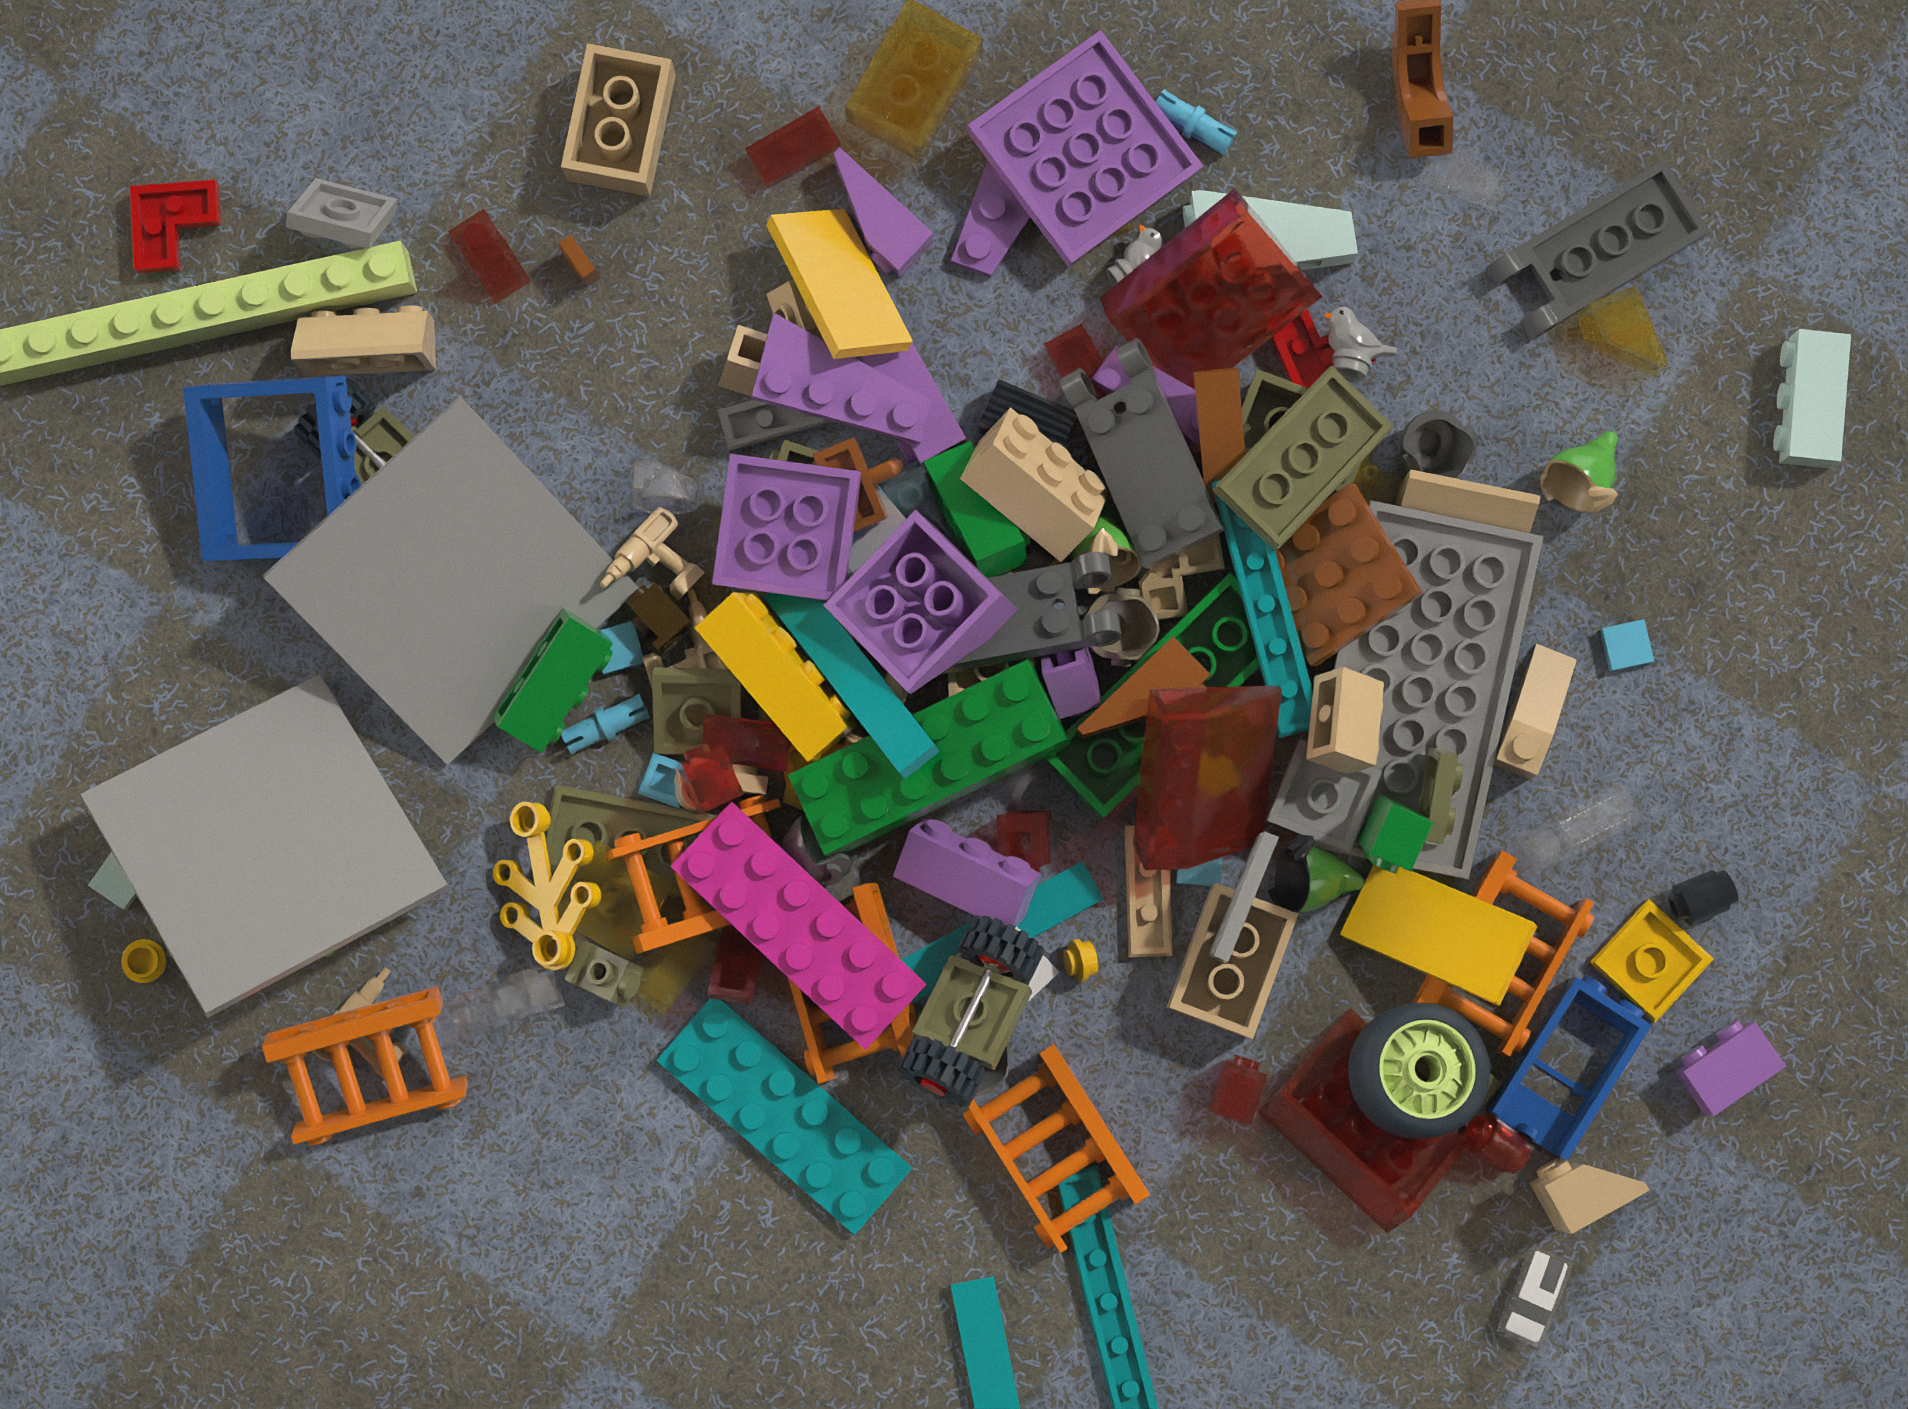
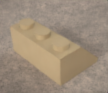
[291,306,436,377]
[1395,470,1540,533]

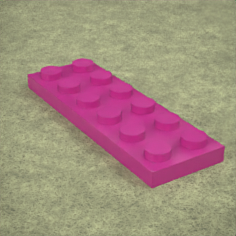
[670,802,927,1050]

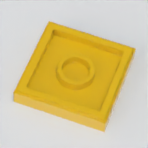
[1588,899,1714,1023]

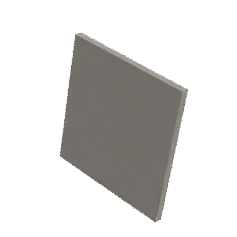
[263,396,639,765]
[80,674,448,1018]

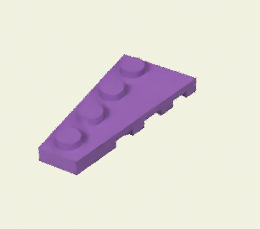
[951,160,1031,278]
[751,313,931,445]

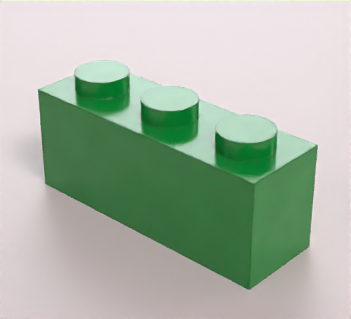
[924,441,1030,578]
[492,608,613,753]
[1356,793,1434,874]

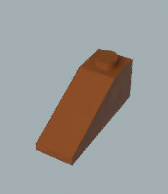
[1076,637,1210,739]

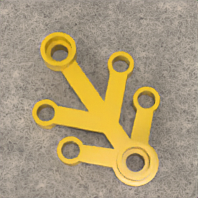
[493,802,601,971]

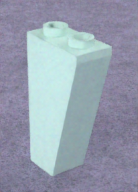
[1183,190,1358,284]

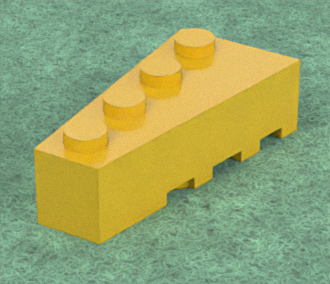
[695,592,857,762]

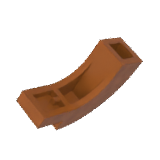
[1391,0,1453,158]

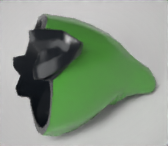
[1268,835,1364,913]

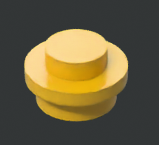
[121,939,167,983]
[1063,939,1098,983]

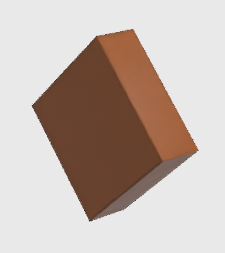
[558,235,600,287]

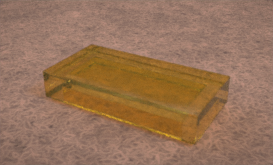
[636,919,718,1016]

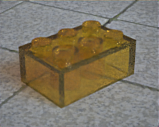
[845,0,983,162]

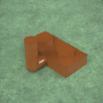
[813,436,904,532]

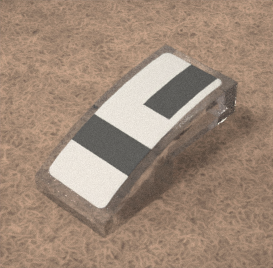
[1496,1245,1573,1351]

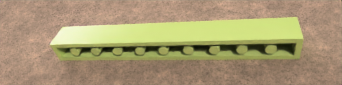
[0,240,417,386]

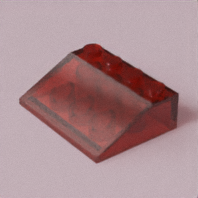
[1099,188,1322,390]
[1133,686,1282,870]
[1257,1008,1480,1233]

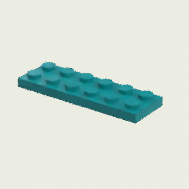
[656,994,913,1235]

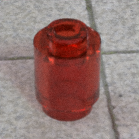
[1465,1113,1531,1174]

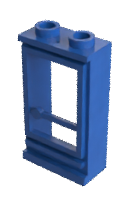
[1486,975,1652,1160]

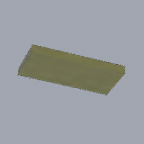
[1212,365,1394,551]
[545,785,717,903]

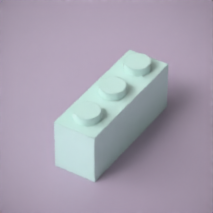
[1773,329,1851,469]

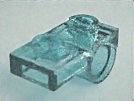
[880,465,949,540]

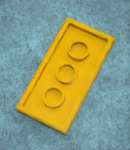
[766,209,913,359]
[1340,864,1537,1006]

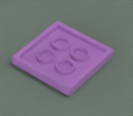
[712,454,862,601]

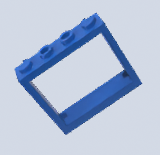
[183,375,361,561]

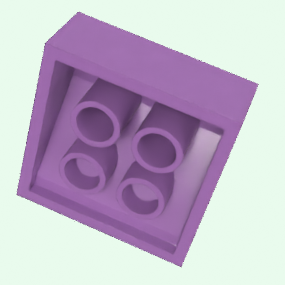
[823,510,1018,694]

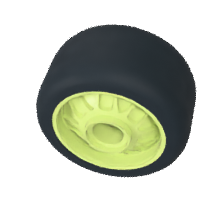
[1348,1003,1490,1139]

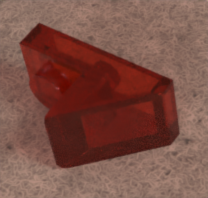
[448,209,531,304]
[707,925,763,1005]

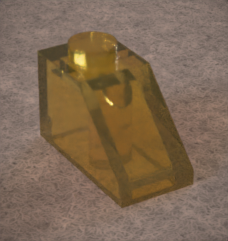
[1579,285,1669,376]

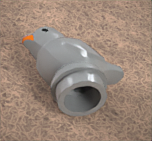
[1106,224,1170,305]
[1323,307,1397,381]

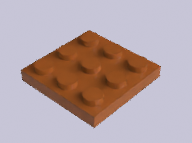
[1276,483,1423,667]

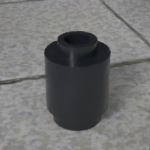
[1668,870,1739,926]

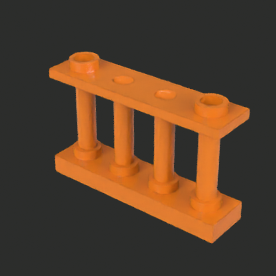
[605,795,781,955]
[1412,850,1594,1057]
[788,883,918,1084]
[262,986,468,1145]
[962,1044,1150,1253]

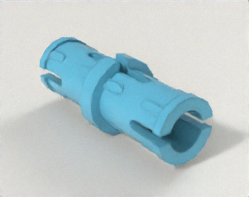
[1156,89,1237,156]
[561,693,651,755]

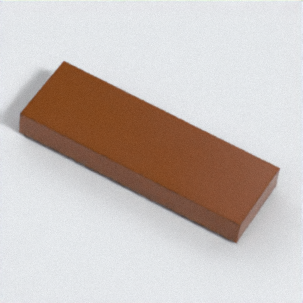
[1193,368,1245,503]

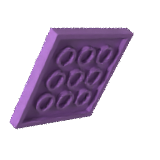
[965,30,1204,267]

